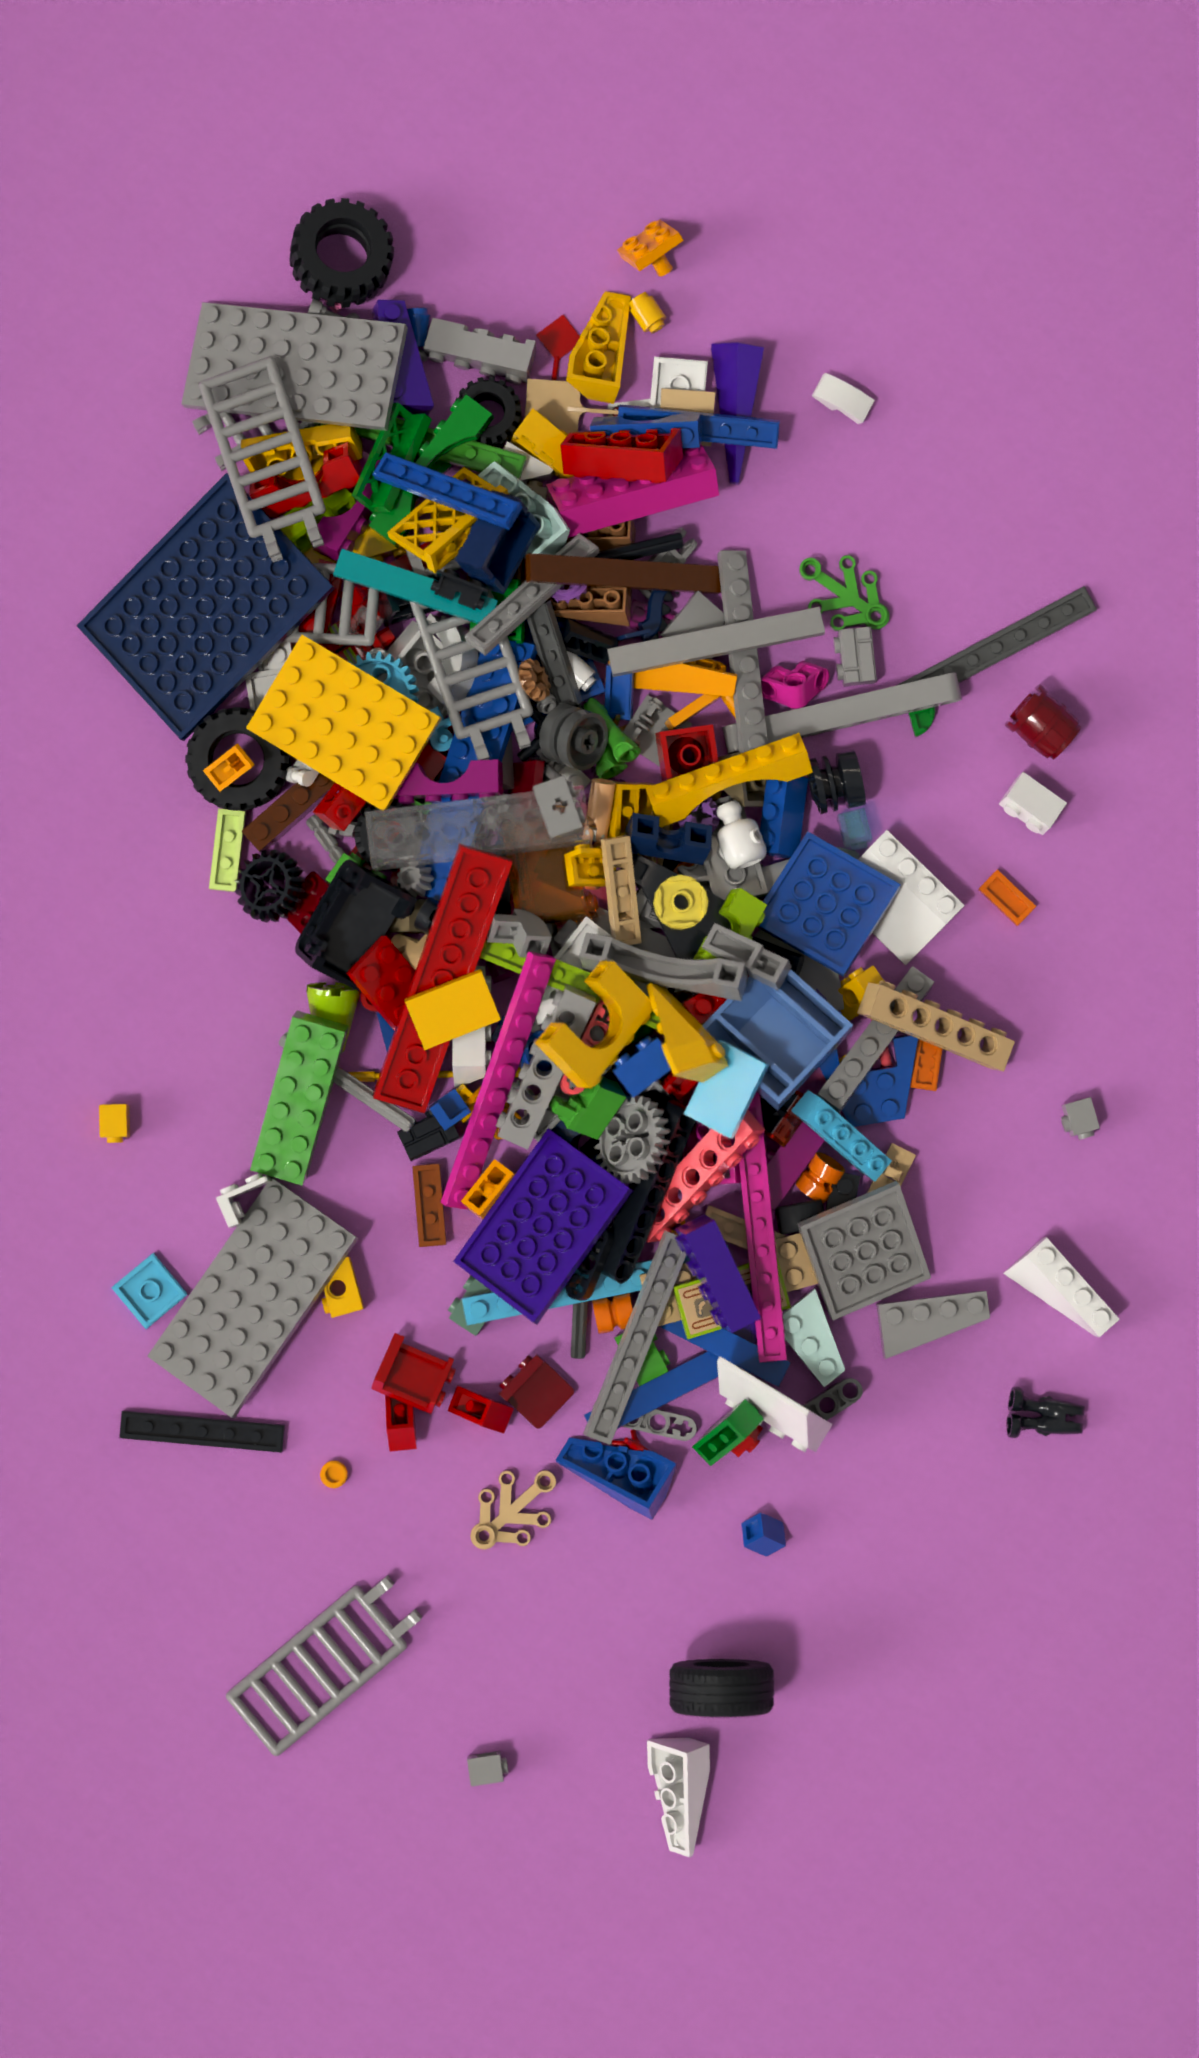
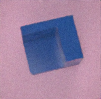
[428,1089,471,1130]
[741,1512,786,1556]

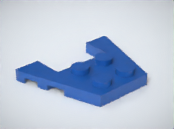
[819,1035,918,1127]

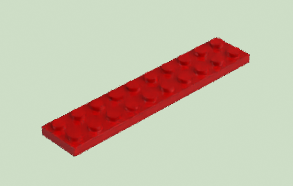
[373,843,513,1113]

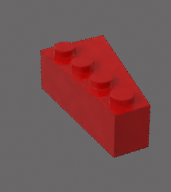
[560,428,683,483]

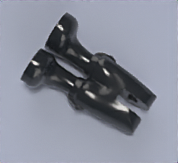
[1006,1387,1085,1438]

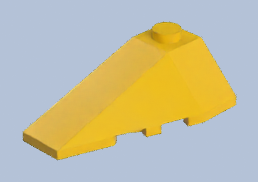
[646,983,729,1083]

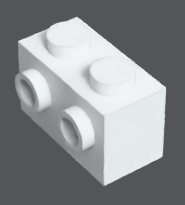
[999,772,1067,835]

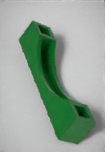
[369,395,494,548]

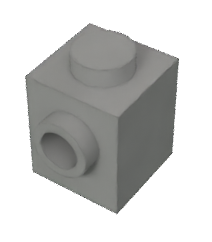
[1061,1097,1100,1140]

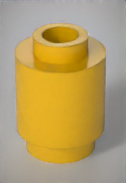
[629,292,666,334]

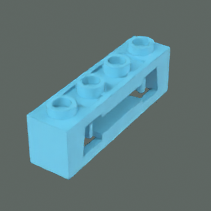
[791,1090,892,1182]

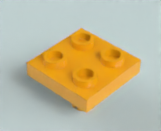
[617,219,684,277]

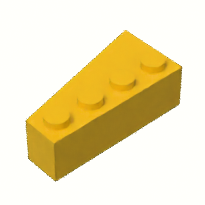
[241,424,362,480]

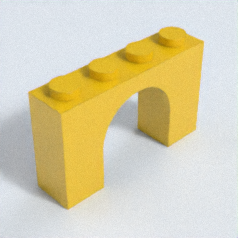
[535,961,653,1088]

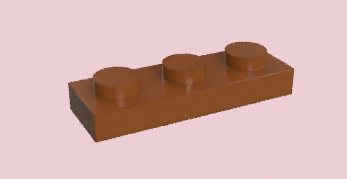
[412,1164,447,1247]

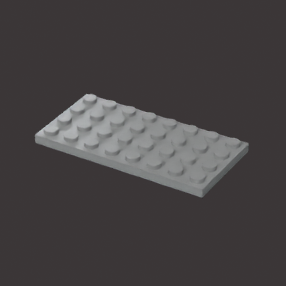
[181,302,408,431]
[147,1177,359,1419]

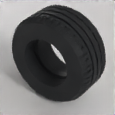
[669,1659,774,1717]

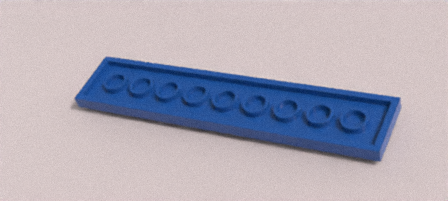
[413,641,537,901]

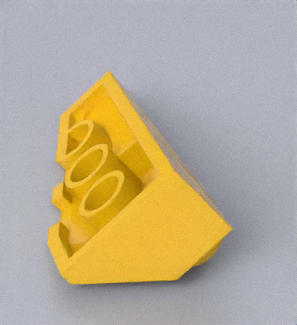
[566,291,631,404]

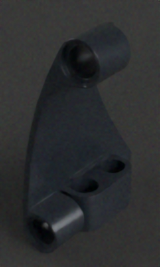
[621,853,732,997]

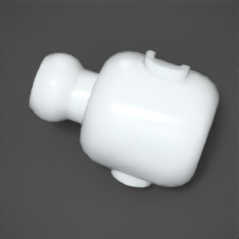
[717,800,767,870]

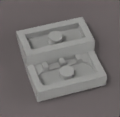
[661,591,725,660]

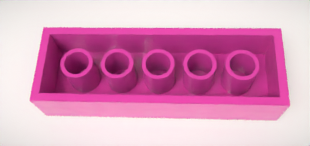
[546,444,719,538]

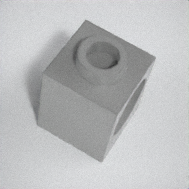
[467,1751,509,1787]

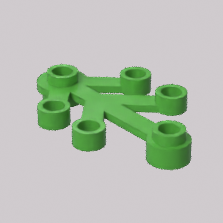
[799,555,889,632]

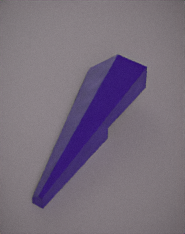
[711,343,764,485]

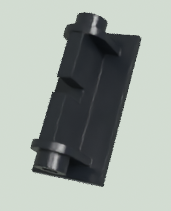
[430,569,489,610]

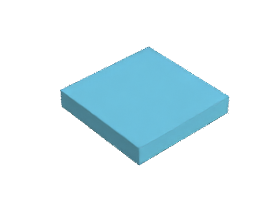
[111,1253,188,1329]

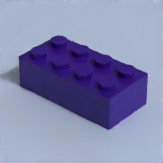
[675,1214,761,1333]

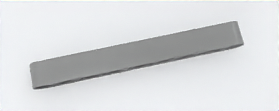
[722,673,962,754]

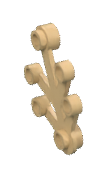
[470,1470,556,1549]

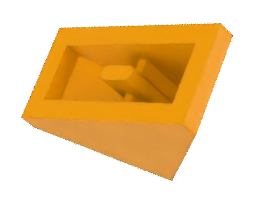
[203,743,255,792]

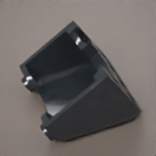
[295,859,418,993]

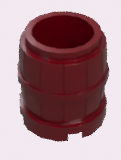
[1005,684,1081,760]

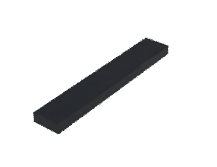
[119,1411,285,1453]

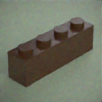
[241,773,335,853]

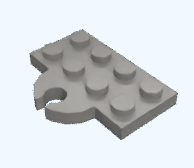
[677,796,768,900]

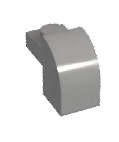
[486,909,552,958]

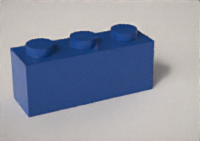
[760,777,808,858]

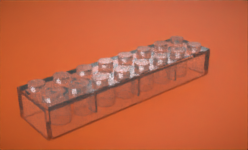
[365,785,590,871]

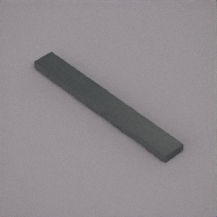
[896,586,1097,686]

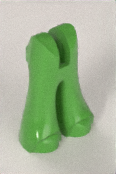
[584,697,641,779]

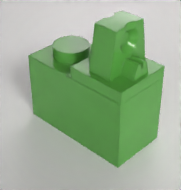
[549,1076,626,1140]

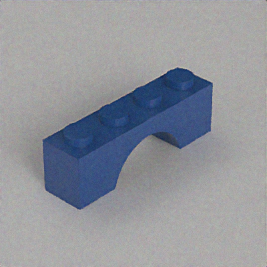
[590,413,702,448]

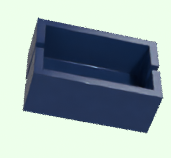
[455,490,541,594]

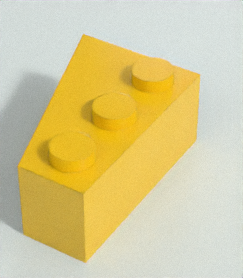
[511,408,574,479]
[607,782,655,855]

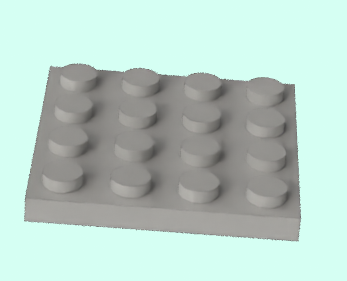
[797,1181,931,1320]

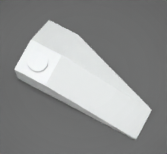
[647,1738,710,1857]

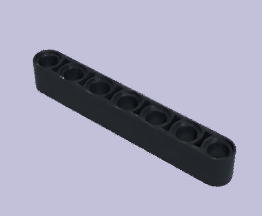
[601,1100,696,1283]

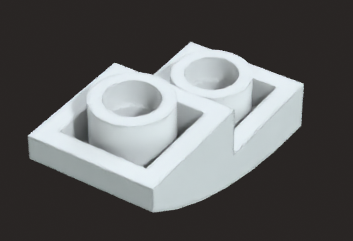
[812,373,875,424]

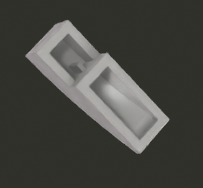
[702,923,791,991]

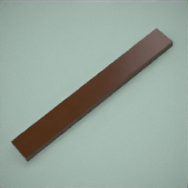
[526,553,721,594]

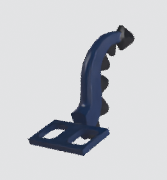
[617,590,680,642]

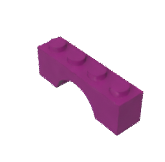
[311,452,381,561]
[394,759,503,804]

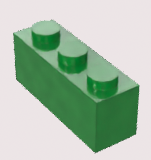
[692,1399,764,1466]

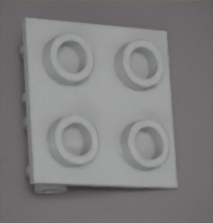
[623,694,692,767]

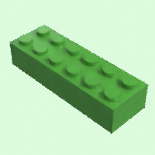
[250,1010,349,1185]

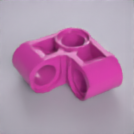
[761,661,829,709]

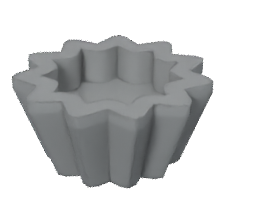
[397,860,434,898]

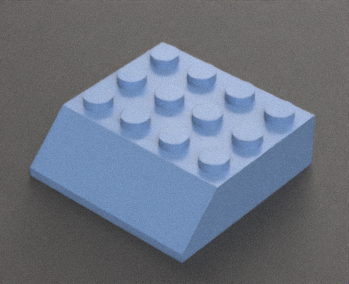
[702,969,853,1111]

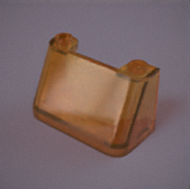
[502,812,599,926]

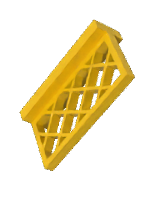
[387,467,509,574]

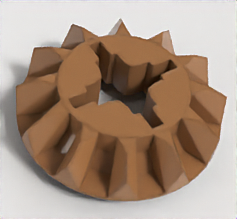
[519,658,551,701]

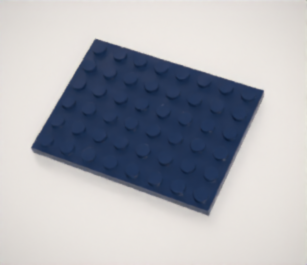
[77,473,335,741]

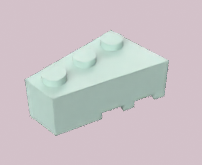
[783,1289,845,1387]

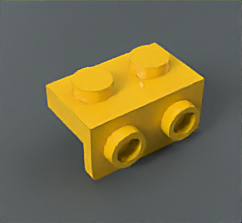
[564,844,617,887]

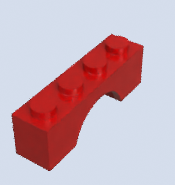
[249,442,362,517]

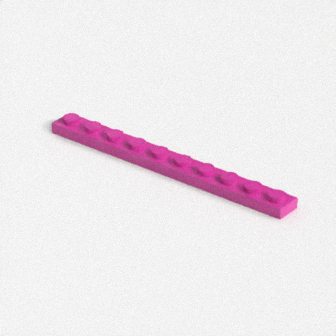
[441,951,556,1210]
[739,1092,787,1363]

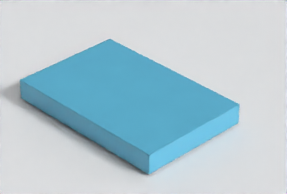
[684,1040,769,1139]

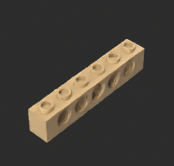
[857,980,1015,1072]

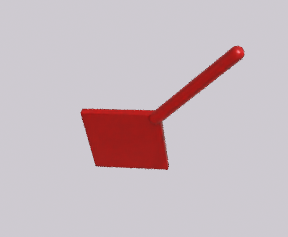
[536,315,580,381]

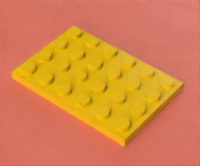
[246,635,442,812]

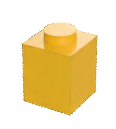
[99,1104,130,1143]

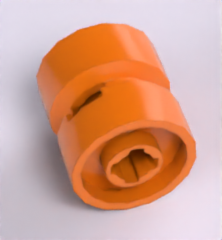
[796,1152,846,1203]
[592,1293,633,1334]

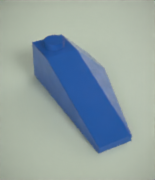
[556,1437,677,1520]

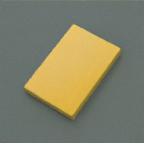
[404,969,501,1050]

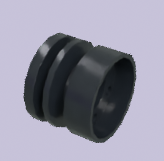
[808,750,866,815]

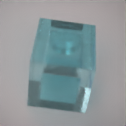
[836,808,872,851]

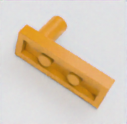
[665,694,736,730]

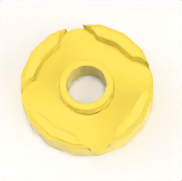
[653,875,709,930]

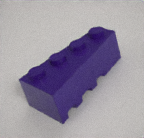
[372,300,434,415]

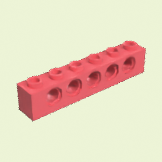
[646,1110,765,1243]

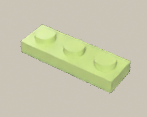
[209,808,246,892]

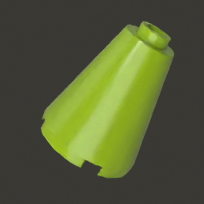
[306,982,360,1052]

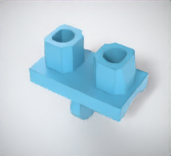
[429,706,453,752]

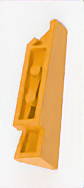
[605,659,738,696]

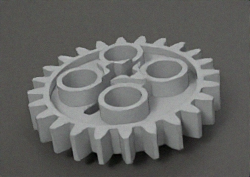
[594,1095,670,1184]

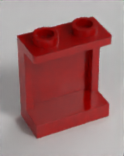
[371,1333,456,1414]

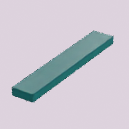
[333,549,498,624]

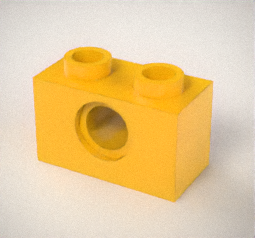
[838,965,884,1021]
[321,1257,365,1318]

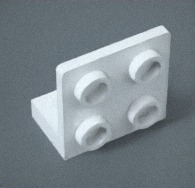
[216,1173,271,1228]

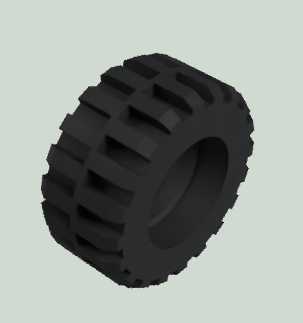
[289,198,394,308]
[185,707,291,811]

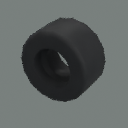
[775,1199,824,1234]

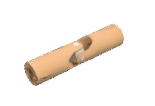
[578,778,616,890]

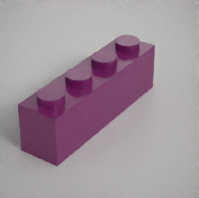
[767,1118,825,1211]

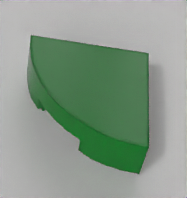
[908,707,935,738]

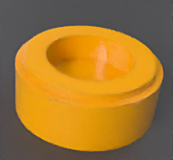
[320,1460,348,1488]

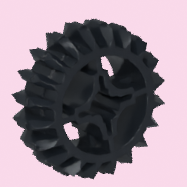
[234,849,306,923]

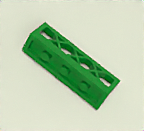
[351,403,432,513]

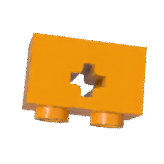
[461,1159,515,1220]

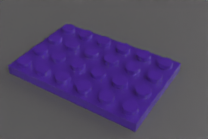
[453,1129,633,1324]

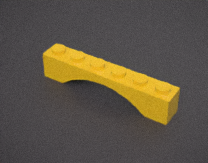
[645,733,813,827]

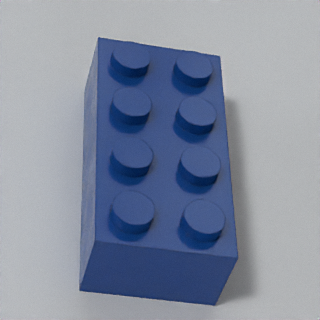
[612,1035,671,1098]

